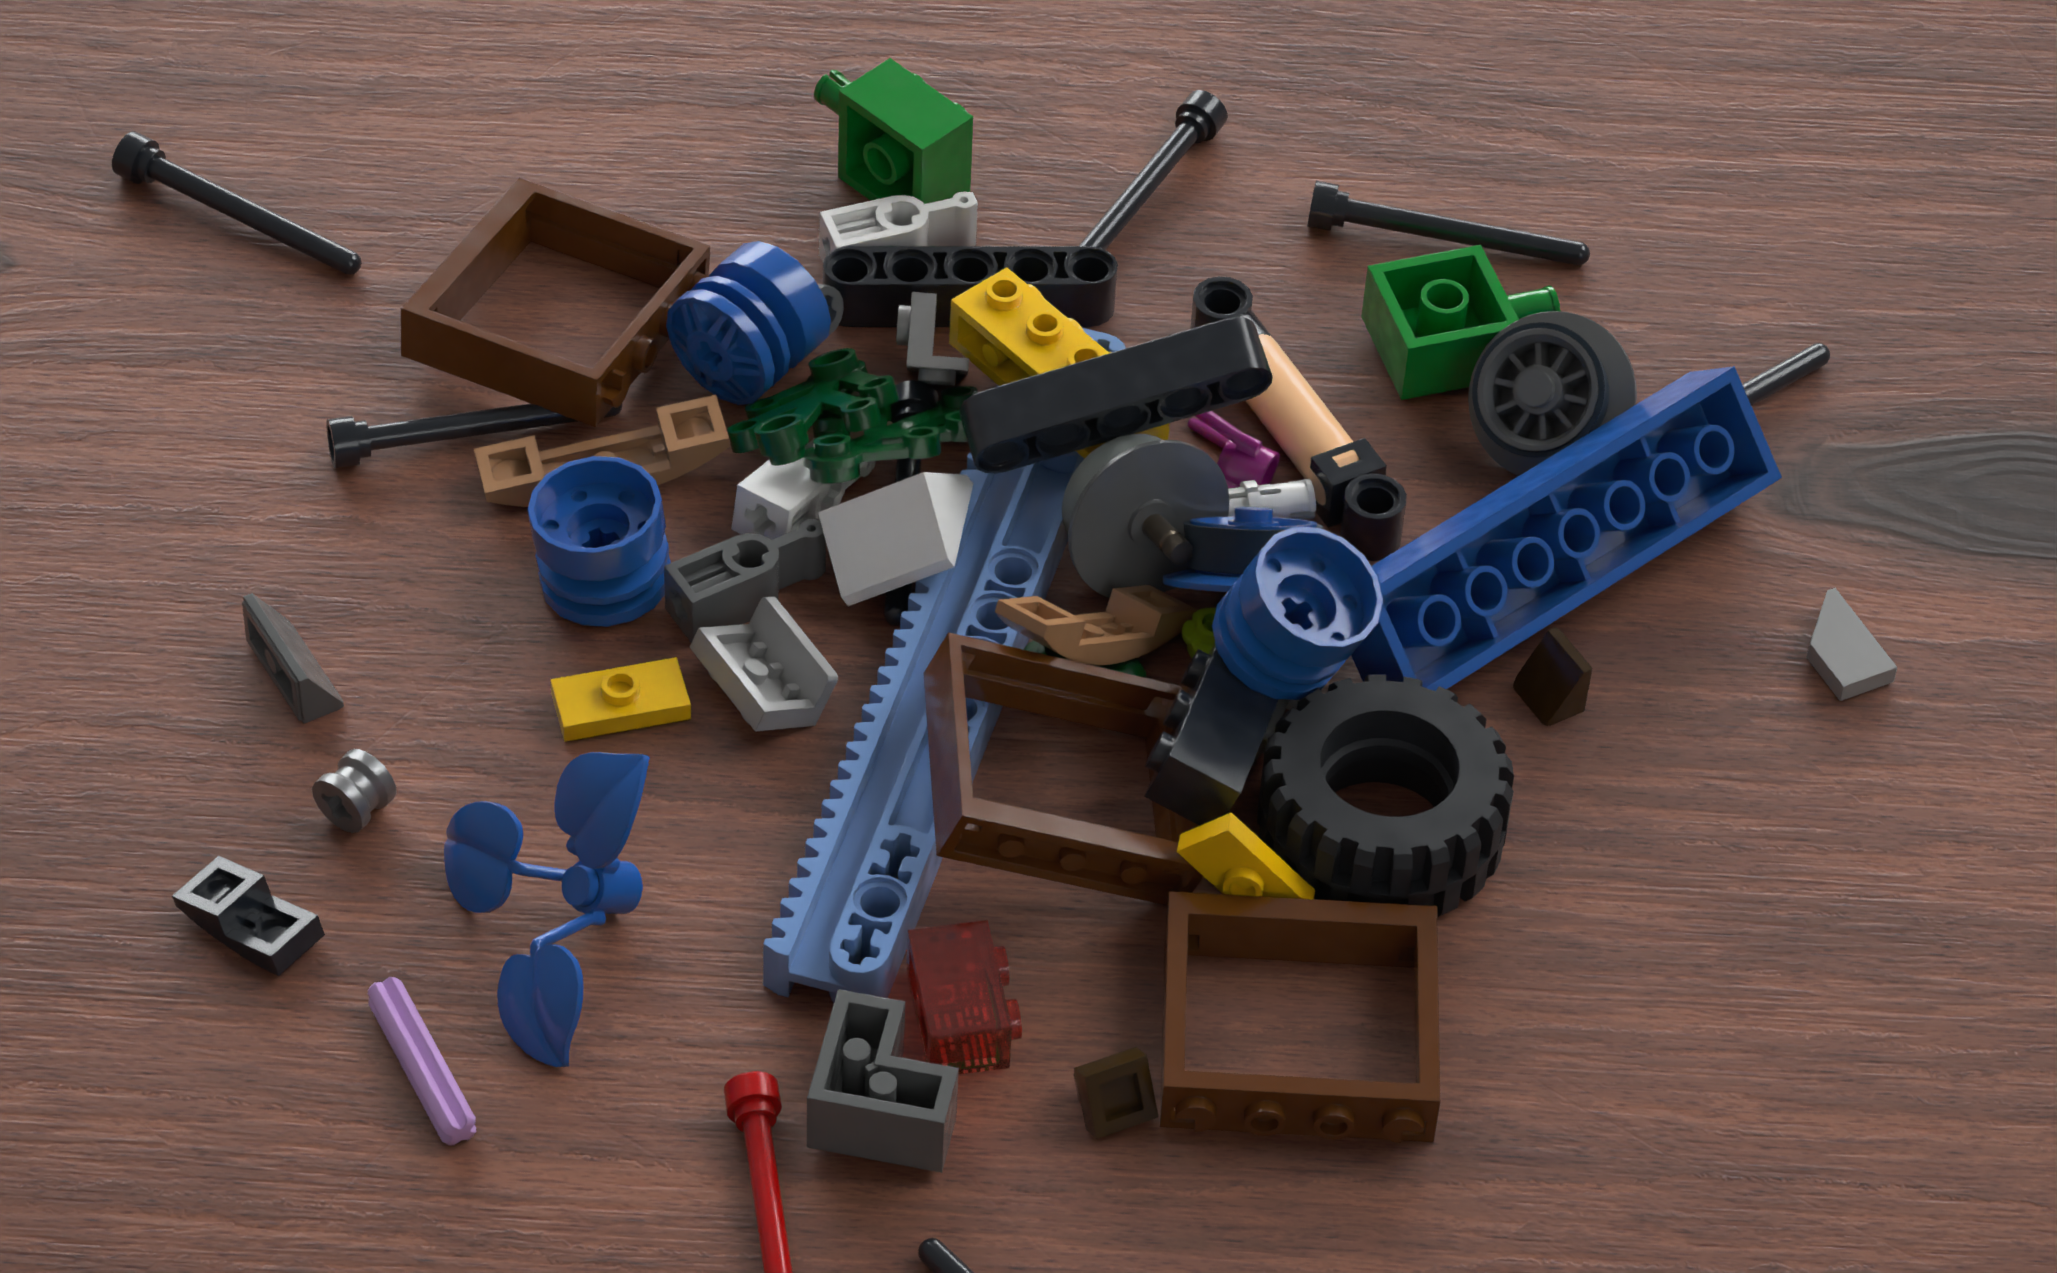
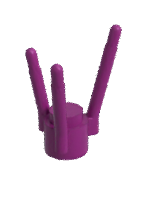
[1188,411,1280,489]

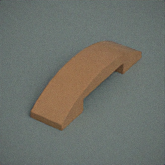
[474,394,730,507]
[995,585,1197,665]

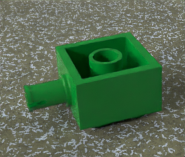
[814,58,973,204]
[1361,245,1560,400]

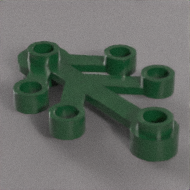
[727,348,899,466]
[802,386,978,484]

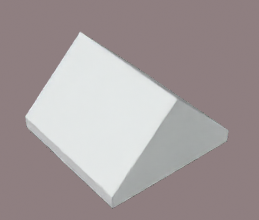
[818,472,973,606]

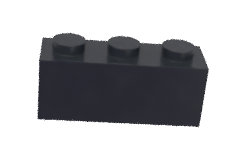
[1144,644,1278,826]

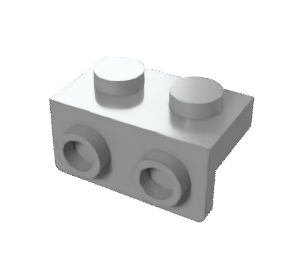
[896,292,969,386]
[690,597,838,731]

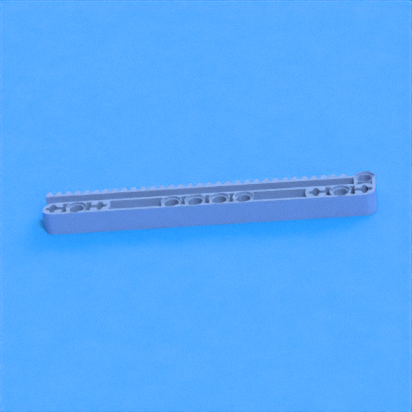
[763,328,1126,1003]

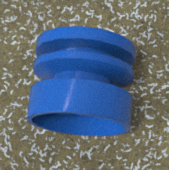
[666,241,831,405]
[528,456,671,627]
[1212,527,1383,700]

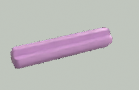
[368,977,476,1145]

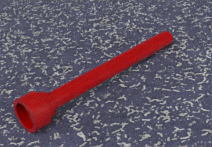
[724,1071,793,1273]

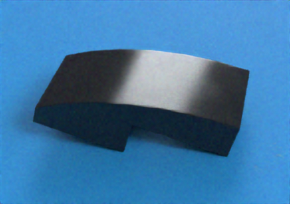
[172,856,325,976]

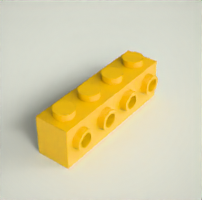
[949,268,1170,459]

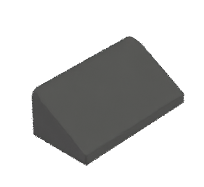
[242,593,344,724]

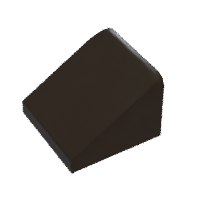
[1513,627,1593,726]

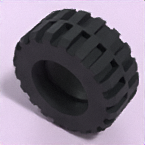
[1257,675,1514,917]

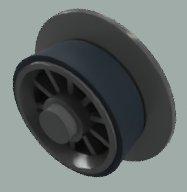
[1468,311,1637,476]

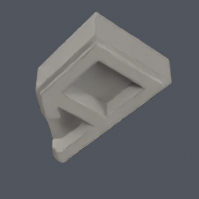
[1807,588,1897,701]

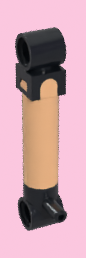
[1190,276,1407,561]

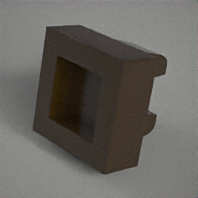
[1073,1047,1159,1139]

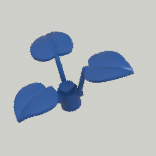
[444,752,650,1067]

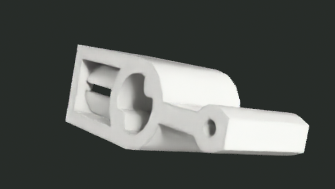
[819,192,978,262]
[731,438,875,540]

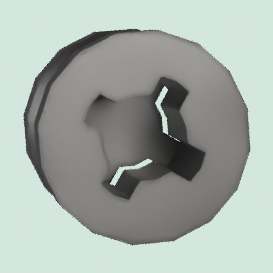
[312,749,397,833]

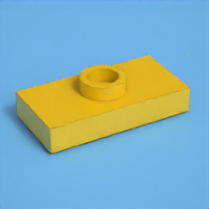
[551,657,691,742]
[1177,812,1315,899]

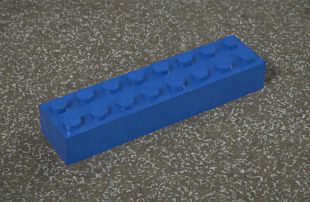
[1351,366,1782,691]

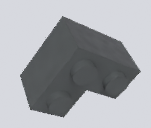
[807,989,959,1173]

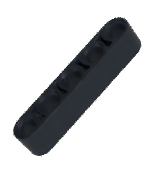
[823,246,1118,327]
[959,317,1273,474]

